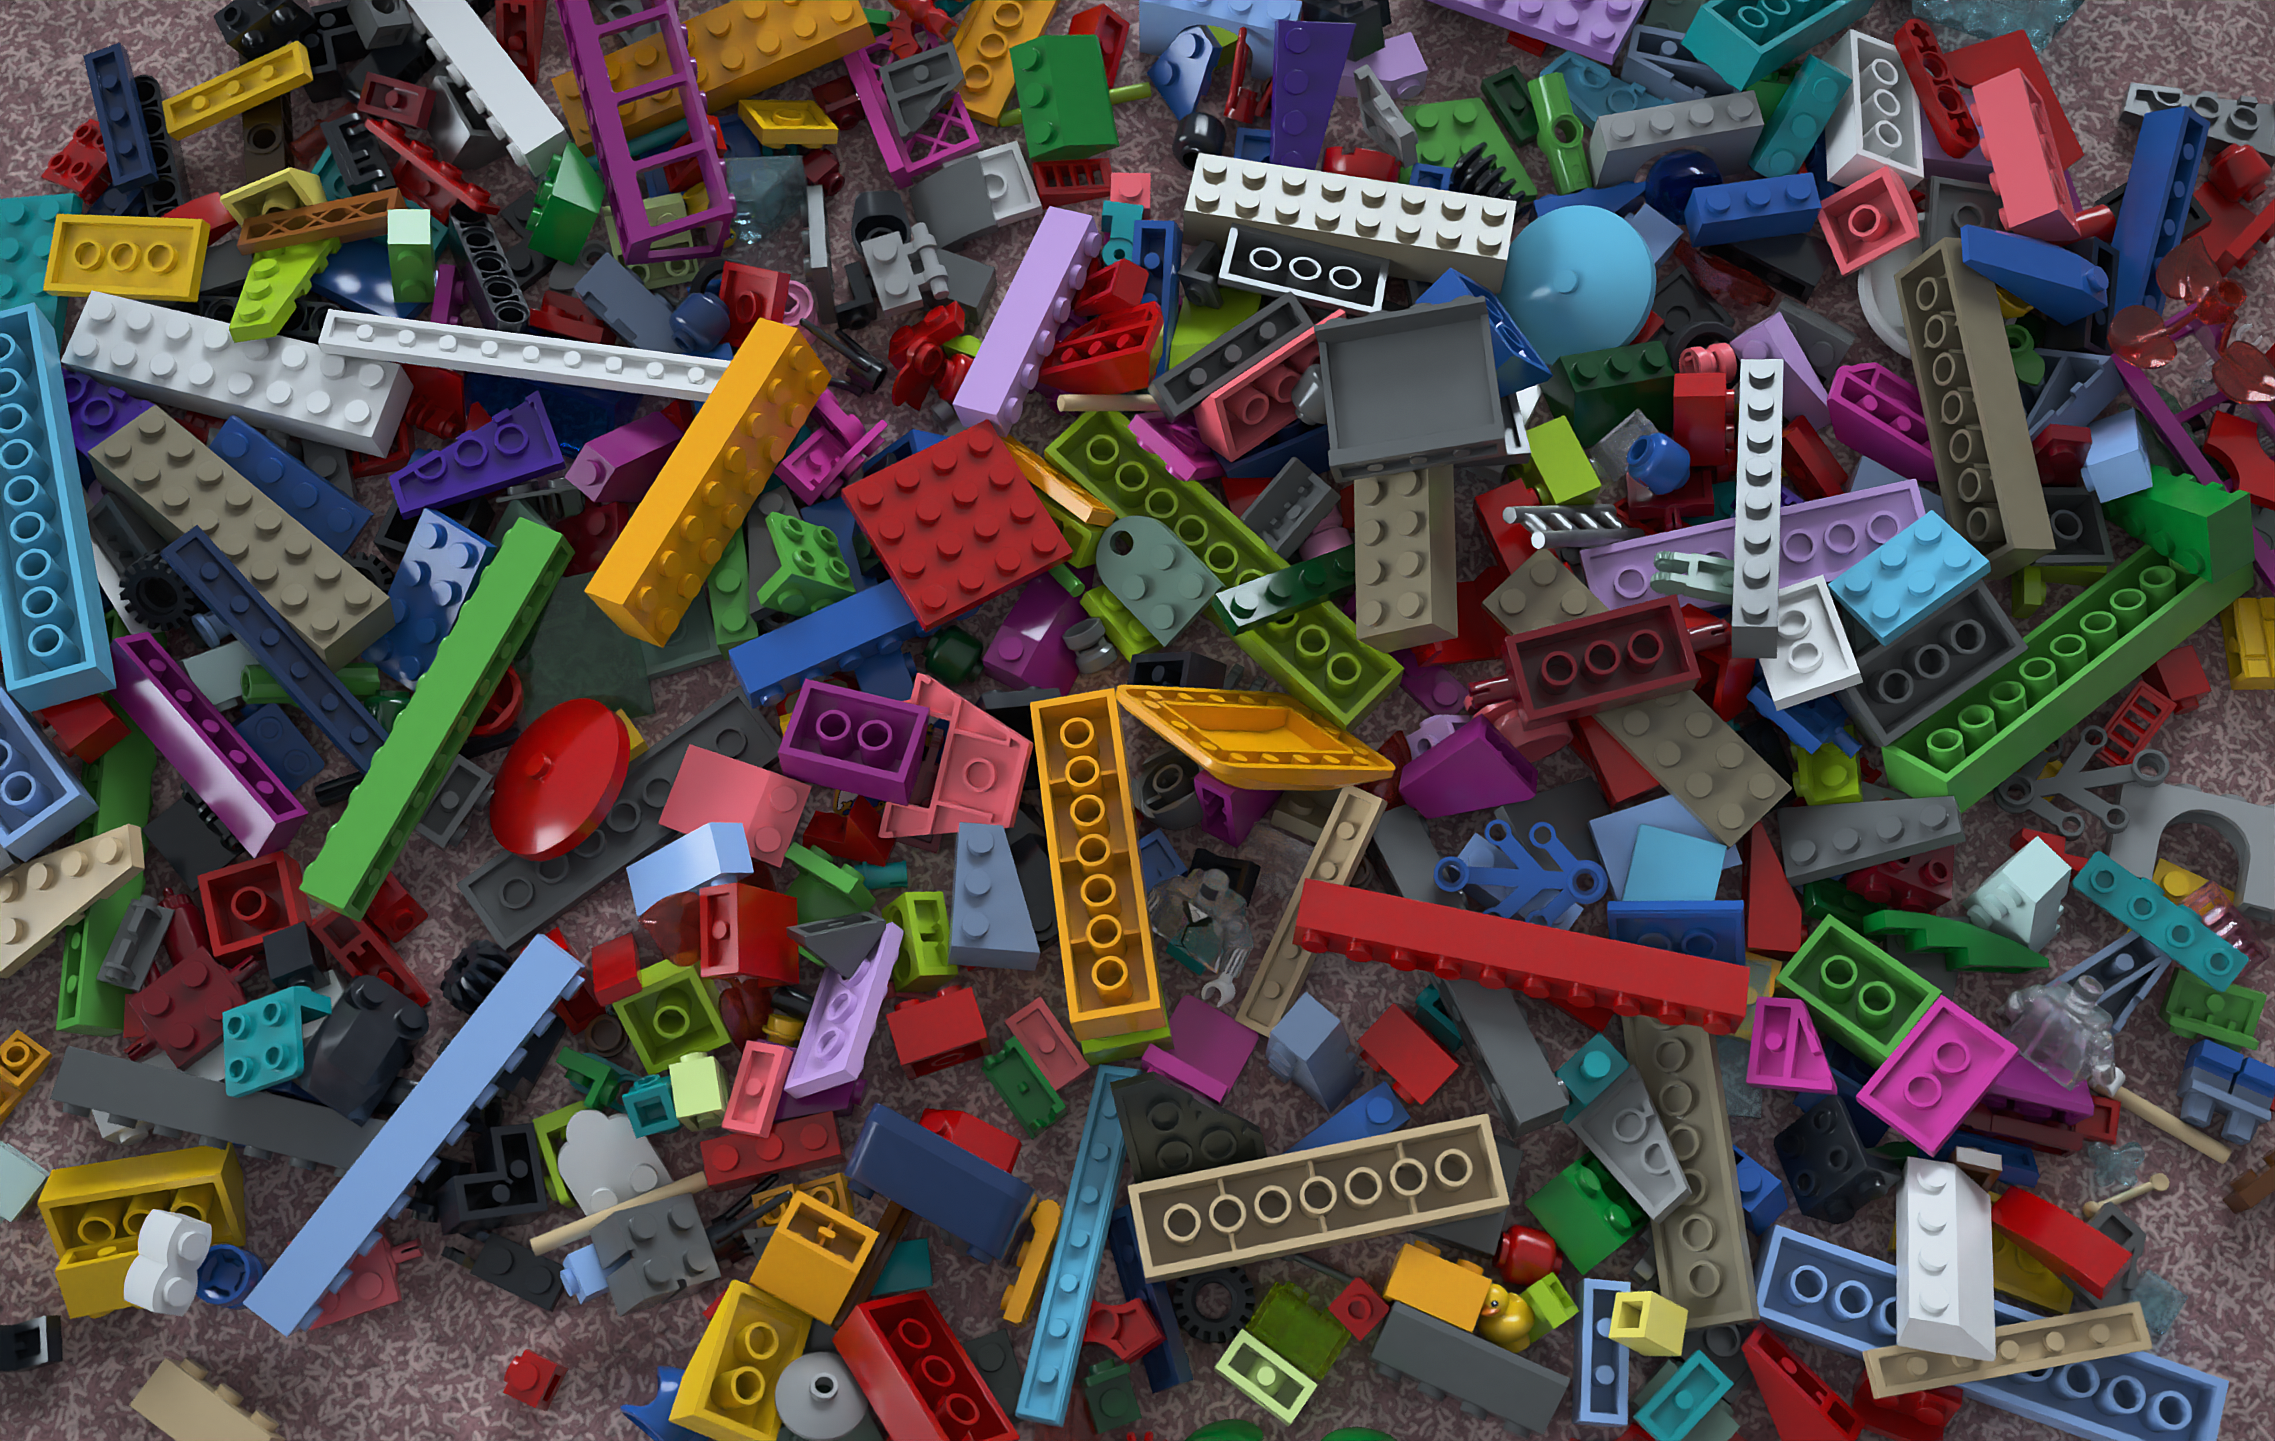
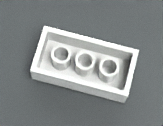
[1822,29,1924,192]

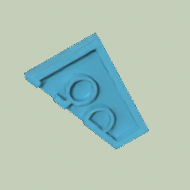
[1539,50,1677,131]

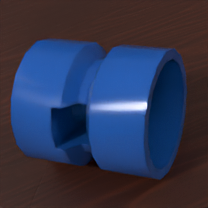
[196,1244,269,1310]

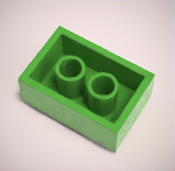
[1774,914,1942,1070]

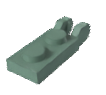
[1650,550,1734,606]

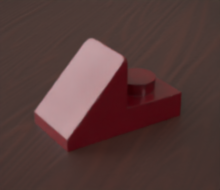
[356,72,437,130]

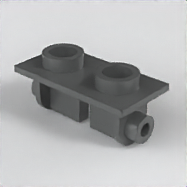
[96,895,175,992]

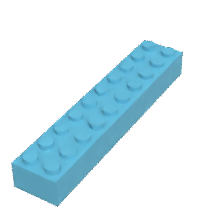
[0,302,117,712]

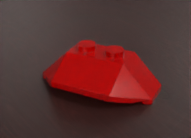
[1037,301,1164,395]

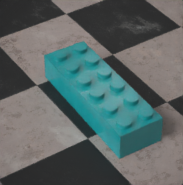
[1681,0,1876,91]

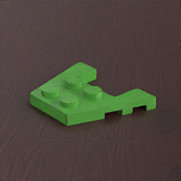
[1395,97,1538,203]

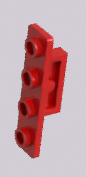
[364,118,501,227]

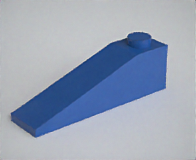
[1960,224,2109,326]

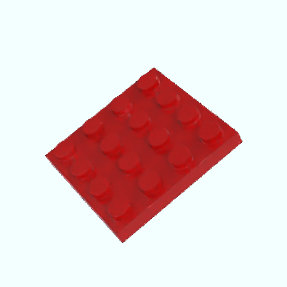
[841,419,1073,632]

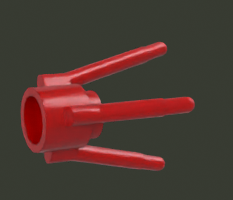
[1223,27,1273,124]

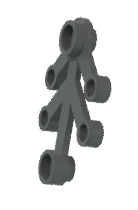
[1993,725,2170,841]

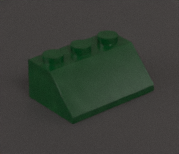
[1539,340,1676,450]

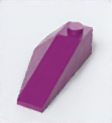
[983,561,1096,697]

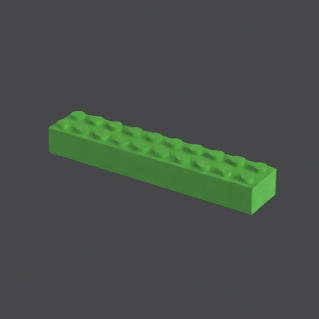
[1881,544,2254,814]

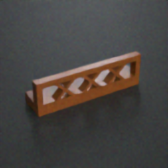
[237,188,408,256]

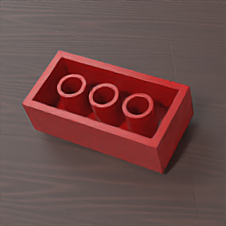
[832,1290,1020,1441]

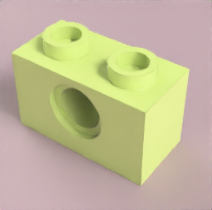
[669,1052,731,1132]
[1214,1329,1318,1426]

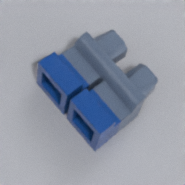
[2176,1039,2275,1145]

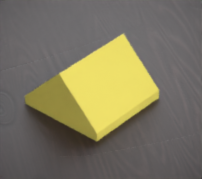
[220,167,328,228]

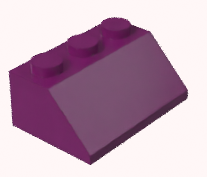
[778,679,930,806]
[1979,1050,2094,1127]

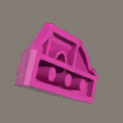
[1826,362,1938,482]

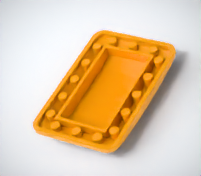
[1114,684,1396,791]

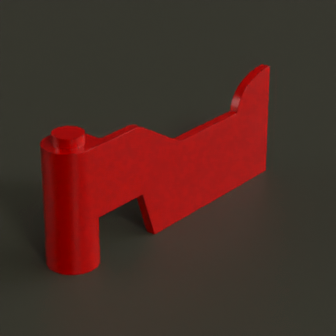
[1943,29,2117,247]

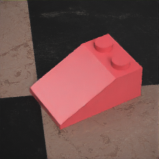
[658,744,812,869]

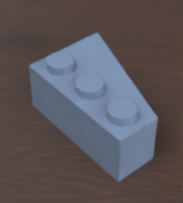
[2024,930,2173,1071]

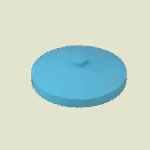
[1496,205,1656,366]

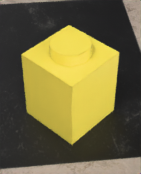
[1608,1291,1688,1356]

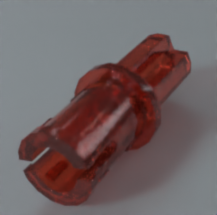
[288,102,363,164]

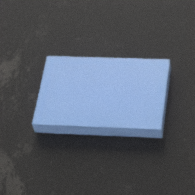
[1587,795,1742,901]

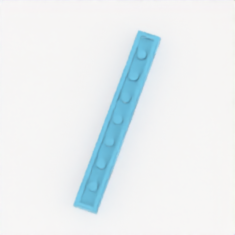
[1015,1064,1144,1428]

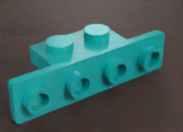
[2071,851,2249,992]

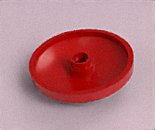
[489,698,630,862]

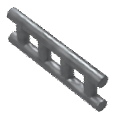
[1503,504,1645,549]

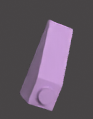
[1336,32,1428,100]
[1730,312,1832,431]

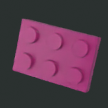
[1128,411,1226,482]
[1856,995,2019,1157]

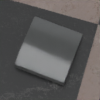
[909,156,999,253]

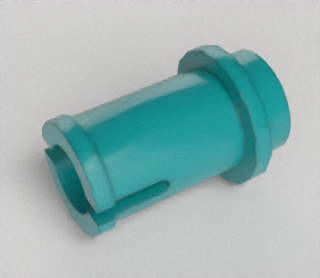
[854,860,908,891]

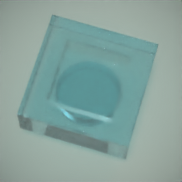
[2127,1269,2188,1335]

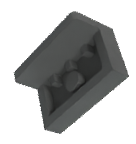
[1240,457,1341,560]

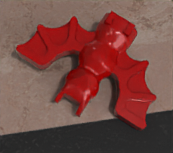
[886,0,964,60]

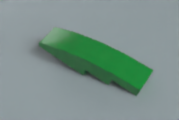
[1863,909,2049,974]

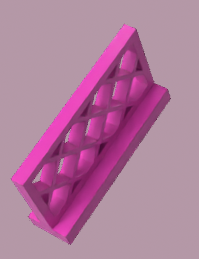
[843,25,982,189]

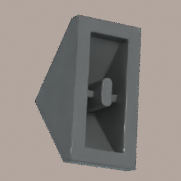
[786,911,886,980]

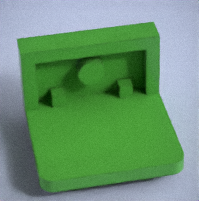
[757,512,856,618]
[784,842,876,968]

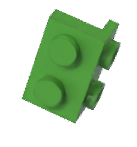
[2159,966,2267,1053]

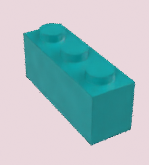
[1748,53,1853,178]

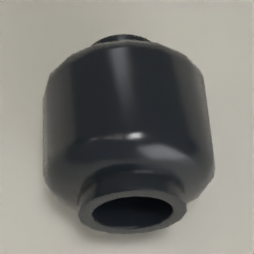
[1172,112,1227,172]

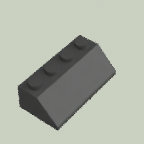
[1217,223,1390,318]
[1368,1301,1570,1440]

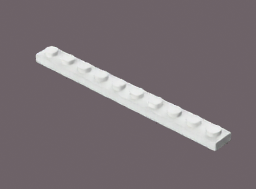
[318,309,731,402]

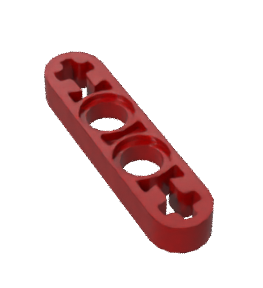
[1893,18,1980,159]

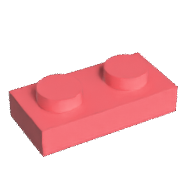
[1004,996,1091,1093]
[721,1040,793,1138]

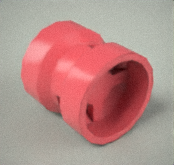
[1679,343,1737,383]

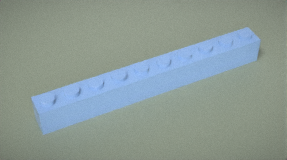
[243,934,586,1337]

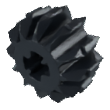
[440,939,514,1015]

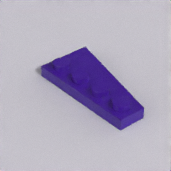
[1270,20,1356,170]
[61,367,155,462]
[388,390,566,520]

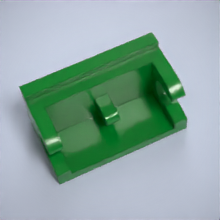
[981,1035,1068,1140]

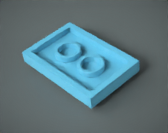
[1827,510,1991,647]

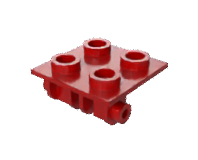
[40,119,113,206]
[391,361,466,440]

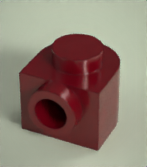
[790,148,845,198]

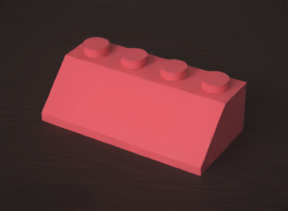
[1970,68,2082,241]
[1193,309,1347,463]

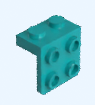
[222,986,332,1098]

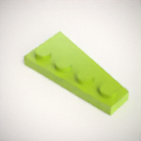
[229,237,342,343]

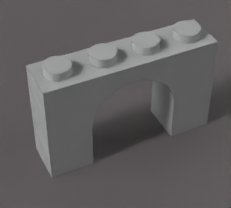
[1585,90,1764,189]
[2104,774,2275,925]

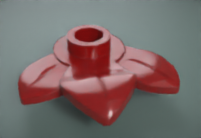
[892,337,949,411]

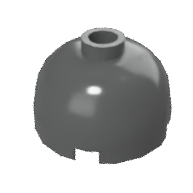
[1131,745,1204,831]

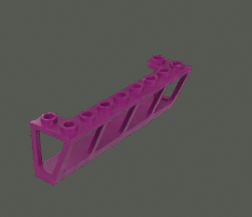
[555,0,737,266]
[2110,300,2275,598]

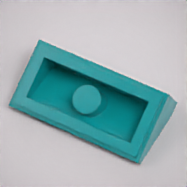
[870,1237,934,1296]

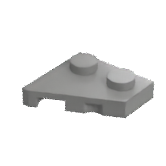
[1353,64,1418,169]

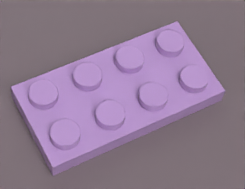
[784,922,904,1099]

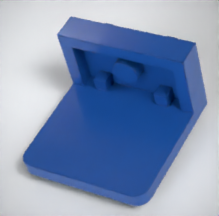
[231,703,324,793]

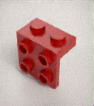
[2179,182,2275,282]

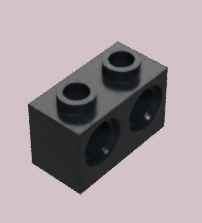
[213,0,317,62]

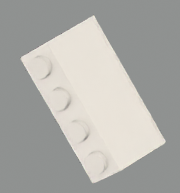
[1896,1157,1996,1362]

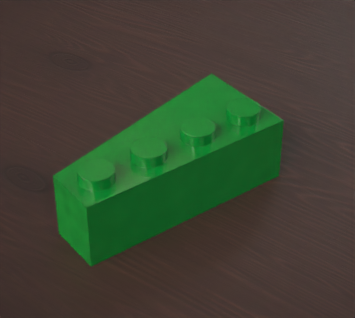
[2101,463,2255,584]

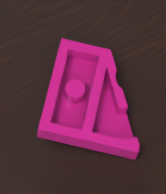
[1746,996,1837,1095]

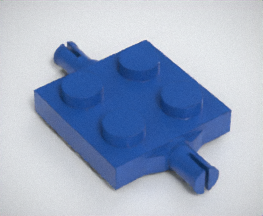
[1746,658,1863,759]

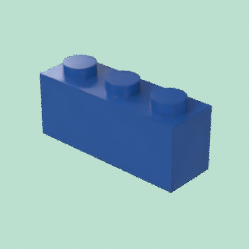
[1684,172,1822,248]

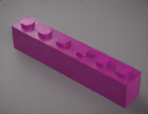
[108,631,309,859]

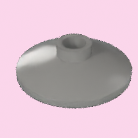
[775,1352,869,1441]

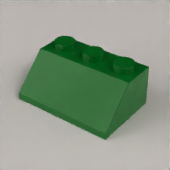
[1009,35,1120,162]

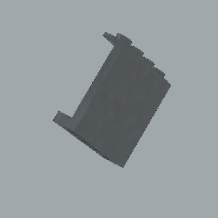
[1314,295,1508,483]

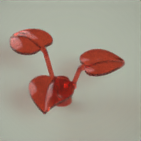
[2107,236,2275,404]
[638,862,777,1054]

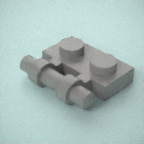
[860,223,950,318]

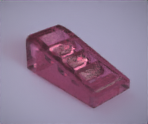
[2177,880,2271,979]

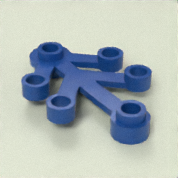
[1434,819,1608,927]

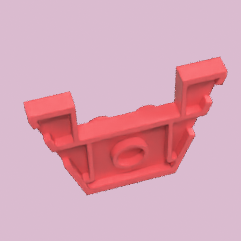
[878,673,1034,838]

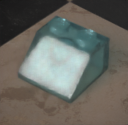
[721,156,809,244]

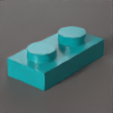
[1633,1349,1734,1441]

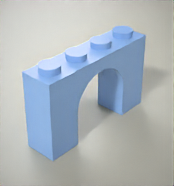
[1139,0,1302,80]

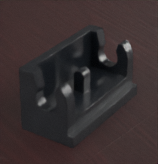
[319,113,398,197]

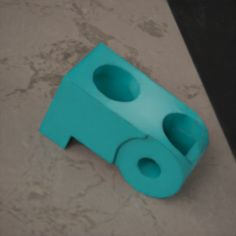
[1101,200,1144,269]

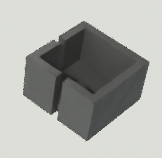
[589,1192,722,1317]

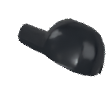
[851,190,911,262]

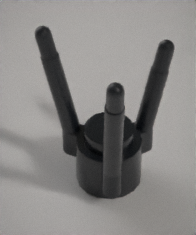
[799,318,888,398]
[705,1173,792,1264]

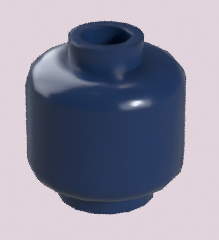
[669,292,731,353]

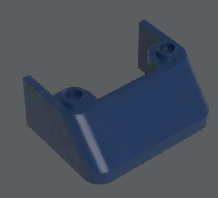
[843,1103,1040,1269]

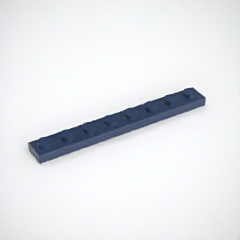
[160,525,390,778]

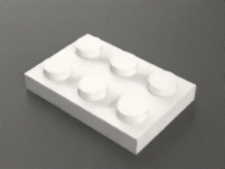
[1759,575,1863,711]

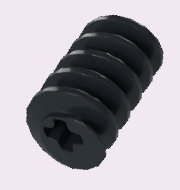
[1450,142,1533,225]

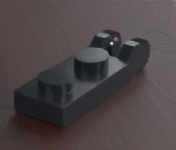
[441,1231,565,1312]

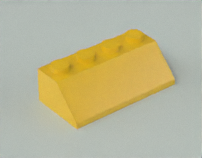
[37,1142,246,1261]

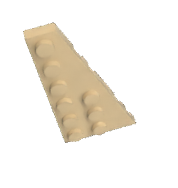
[0,824,145,979]

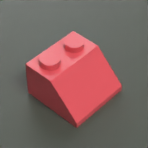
[1817,165,1920,277]

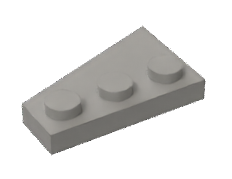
[1568,1064,1692,1224]

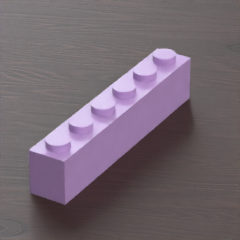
[952,206,1102,437]

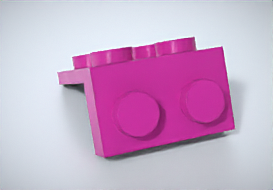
[774,419,888,506]
[1141,995,1259,1107]

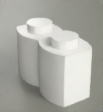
[124,1209,212,1316]

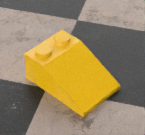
[668,1280,813,1441]

